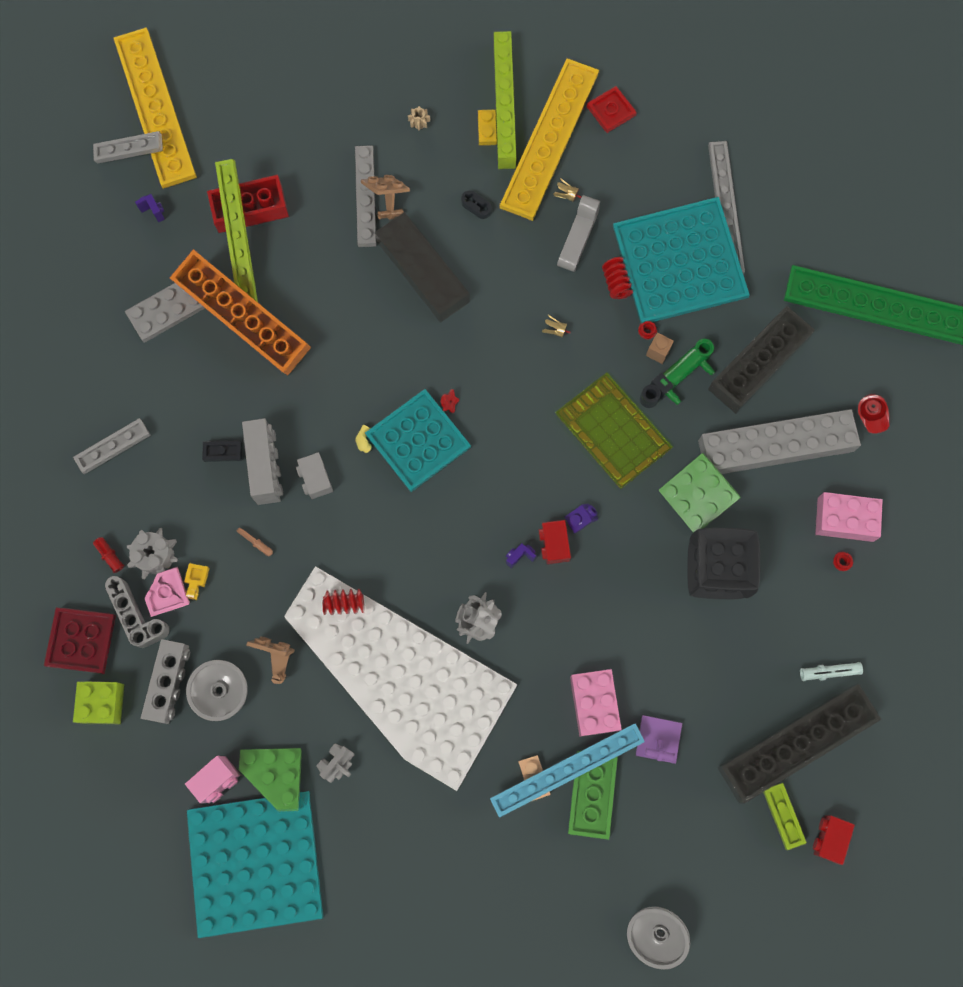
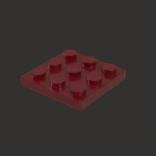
[44,607,116,674]

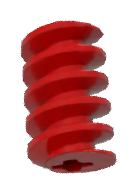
[602,257,633,299]
[322,588,365,615]

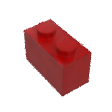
[538,520,571,564]
[813,815,855,865]

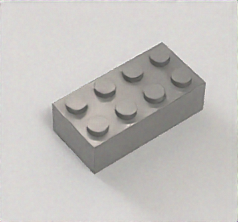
[242,418,283,505]

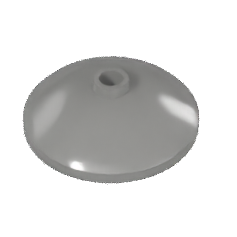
[186,660,248,721]
[627,907,690,969]

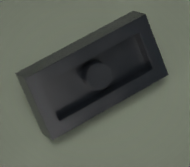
[202,441,242,462]

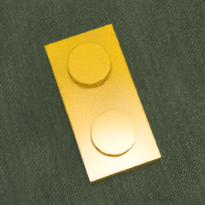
[478,110,497,145]

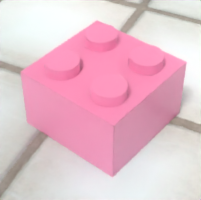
[185,756,241,803]

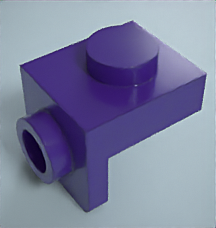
[135,194,165,223]
[565,504,599,533]
[506,543,536,569]

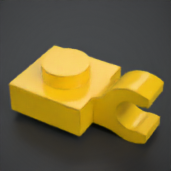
[184,563,210,600]

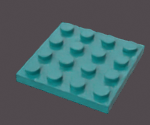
[365,389,471,492]

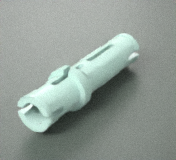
[800,662,863,681]

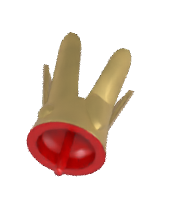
[554,179,581,202]
[542,314,570,337]

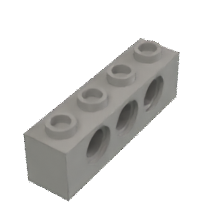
[140,639,190,724]

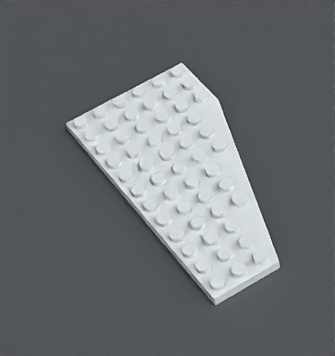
[284,566,517,791]

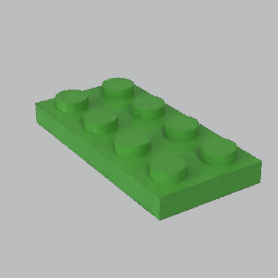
[568,751,618,840]

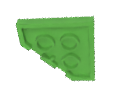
[239,748,302,812]

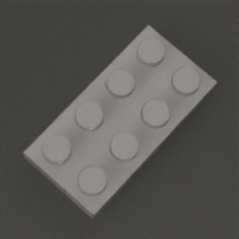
[125,283,205,343]

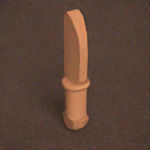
[236,528,273,556]

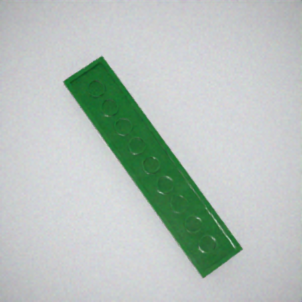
[783,265,963,345]

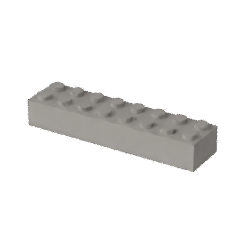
[698,409,861,474]

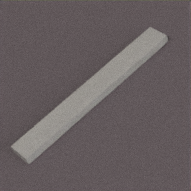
[708,141,745,274]

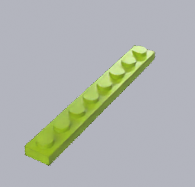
[215,159,258,302]

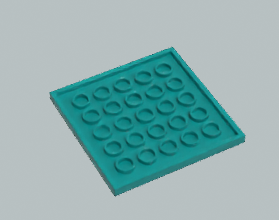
[613,197,750,324]
[187,791,323,938]

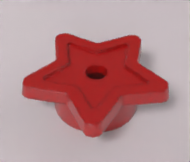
[441,389,459,413]

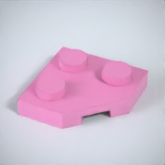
[145,567,190,617]

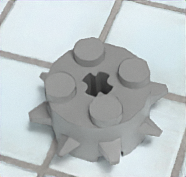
[127,528,178,579]
[456,592,502,644]

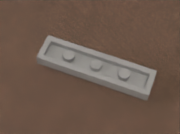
[93,131,163,164]
[73,418,151,474]

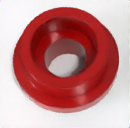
[638,321,657,339]
[833,552,853,571]

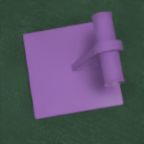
[635,715,682,764]

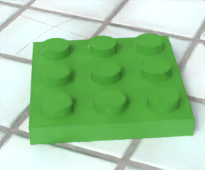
[659,453,741,532]

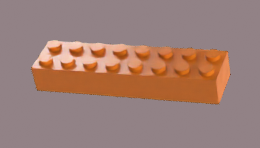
[170,249,311,376]

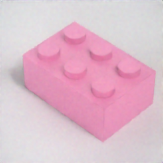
[815,492,883,542]
[570,669,621,737]

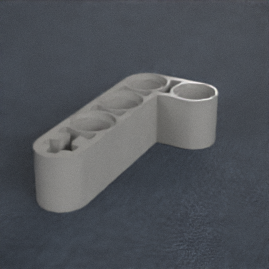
[557,195,600,272]
[105,576,170,648]

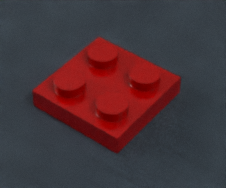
[587,86,636,133]

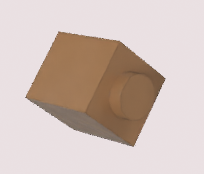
[646,333,674,364]

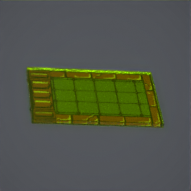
[555,372,673,489]

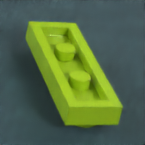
[763,783,807,850]

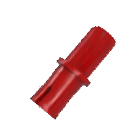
[93,537,124,573]

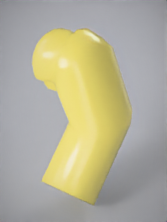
[355,425,372,453]

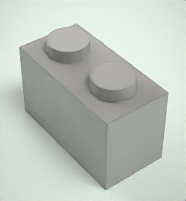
[296,452,333,499]

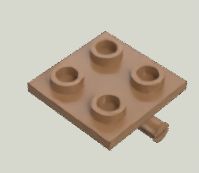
[361,175,410,220]
[246,637,295,684]

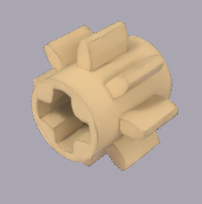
[408,106,430,130]

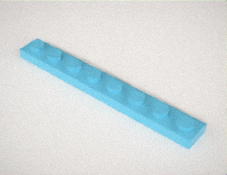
[490,724,645,818]

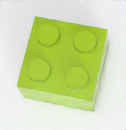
[73,682,124,725]

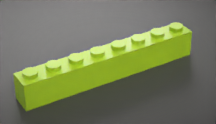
[494,31,516,169]

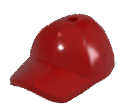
[858,394,889,433]

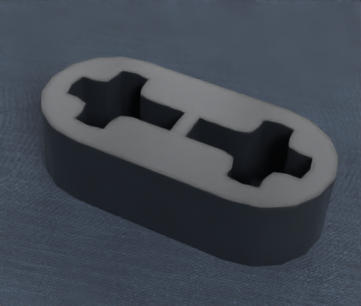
[461,190,491,219]

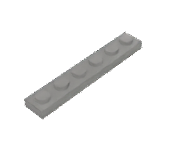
[355,146,376,247]

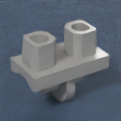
[316,743,355,783]

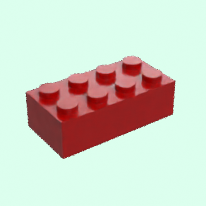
[207,175,289,233]

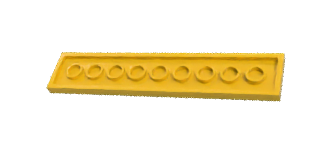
[114,27,197,189]
[500,58,599,221]

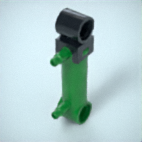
[640,339,715,408]

